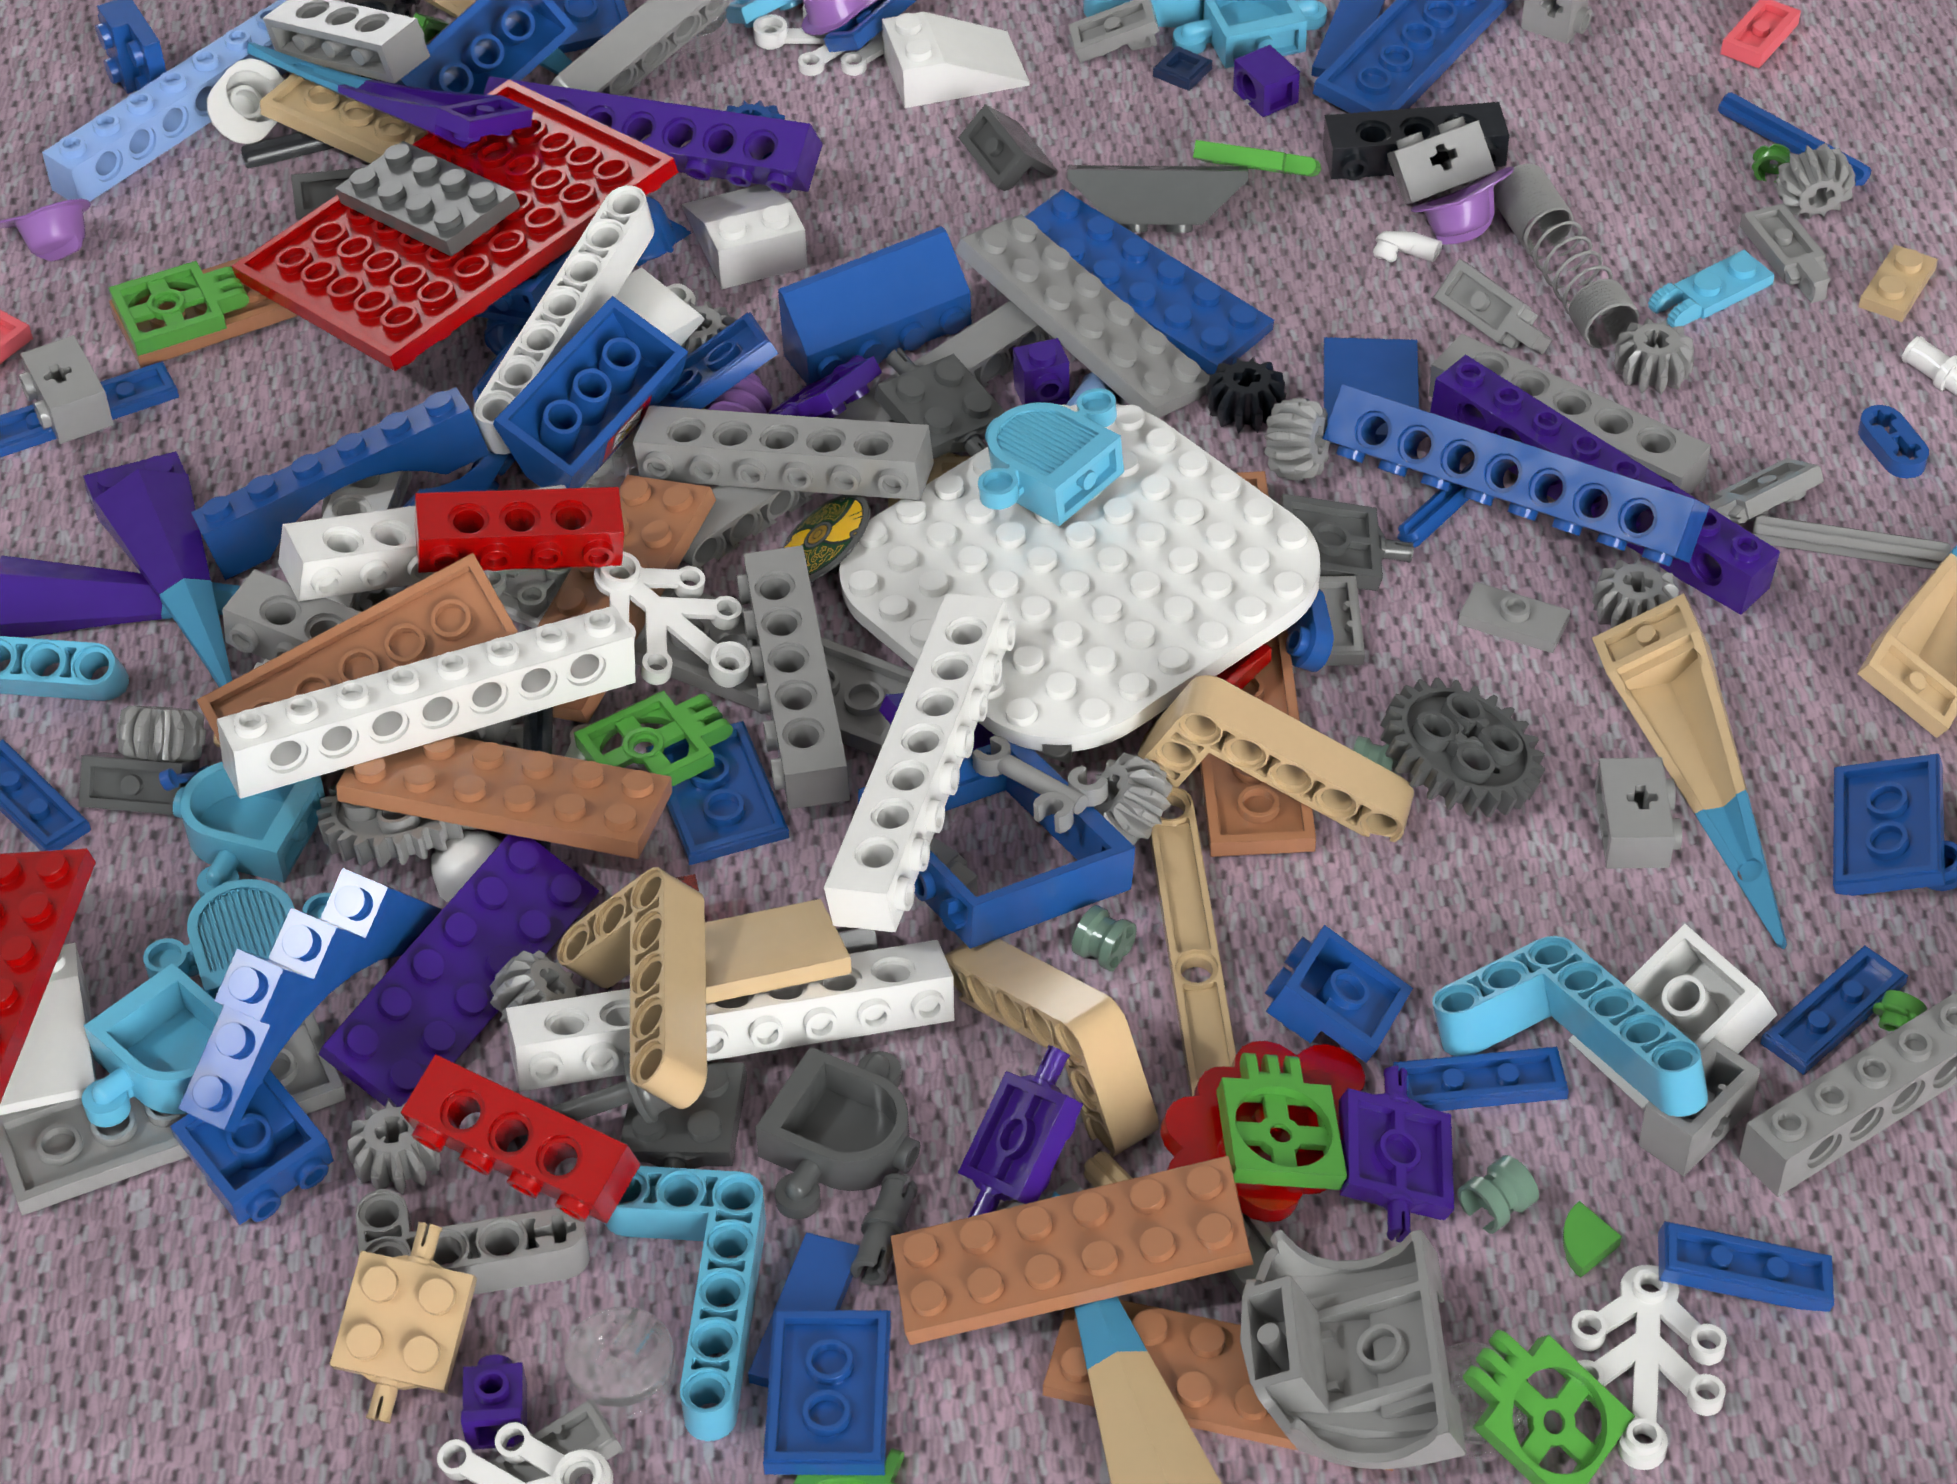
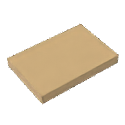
[705,899,852,1004]

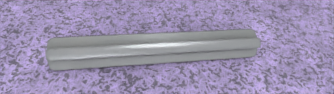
[1752,515,1951,570]

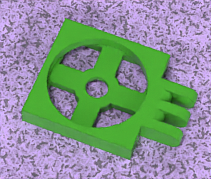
[1193,140,1321,177]
[108,261,249,356]
[574,690,733,787]
[1216,1053,1347,1190]
[1463,1330,1635,1484]

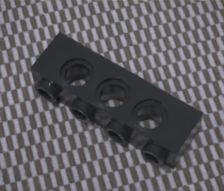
[1323,102,1509,181]

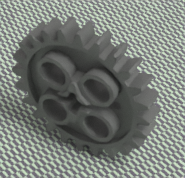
[1380,677,1545,818]

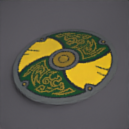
[783,495,870,582]

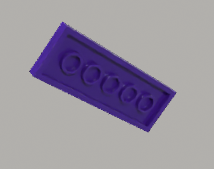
[318,834,599,1107]

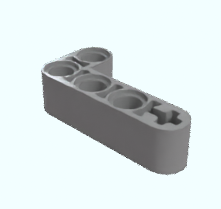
[355,1189,590,1295]

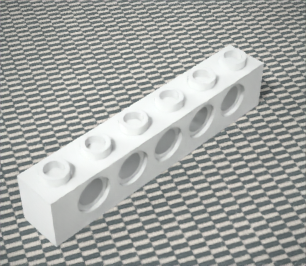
[278,485,566,602]

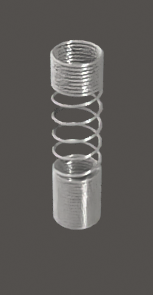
[1493,164,1639,348]

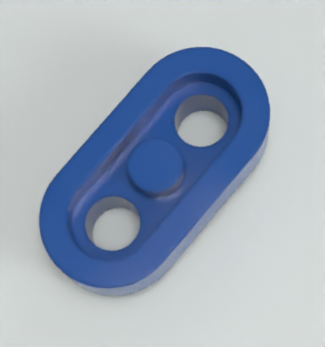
[1286,589,1334,672]

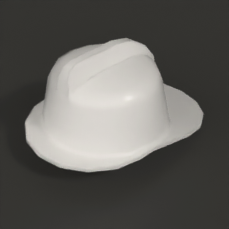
[207,58,284,145]

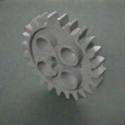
[316,785,477,867]

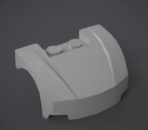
[1240,1229,1466,1469]

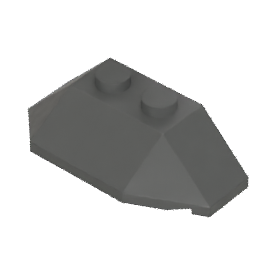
[1067,165,1249,233]

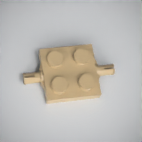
[330,1222,477,1424]

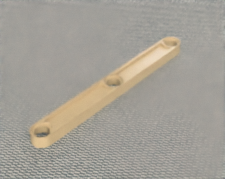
[1149,786,1236,1096]

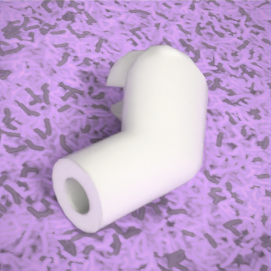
[1373,231,1442,262]

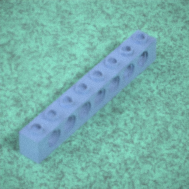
[42,0,288,202]

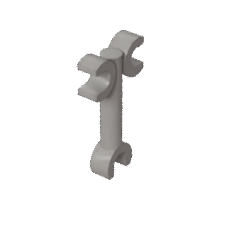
[972,735,1108,834]

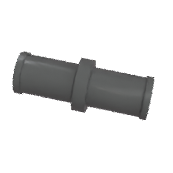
[850,1173,918,1285]

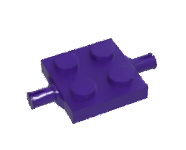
[767,355,883,418]
[958,1045,1083,1217]
[1339,1066,1454,1242]

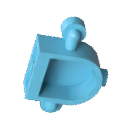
[1172,0,1327,68]
[978,388,1124,526]
[173,762,325,897]
[143,879,331,999]
[82,963,224,1127]

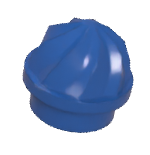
[484,319,524,356]

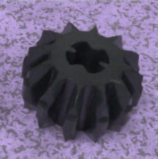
[1206,356,1286,434]

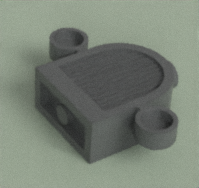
[755,1047,920,1219]

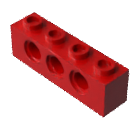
[415,487,624,573]
[400,1054,641,1224]

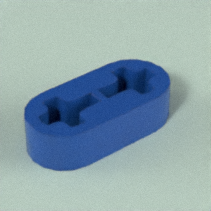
[1858,405,1929,479]

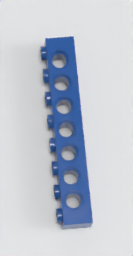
[1323,384,1710,567]

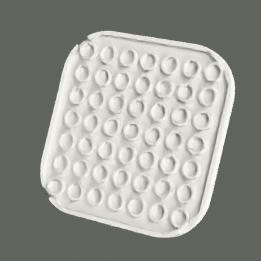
[839,404,1321,752]

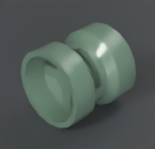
[1458,1155,1539,1234]

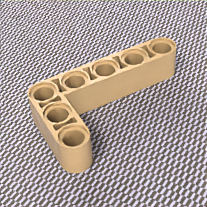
[1137,675,1414,842]
[557,867,707,1109]
[945,938,1159,1158]

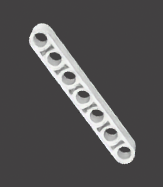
[474,185,655,454]

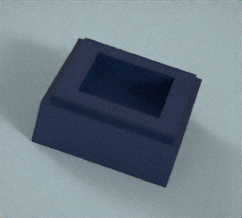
[1153,46,1212,91]

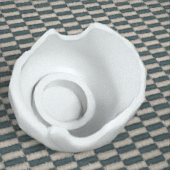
[430,831,502,902]

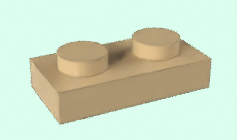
[1859,245,1938,322]

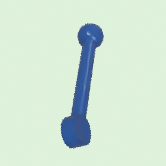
[159,766,209,791]

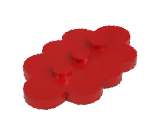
[1160,1041,1365,1222]

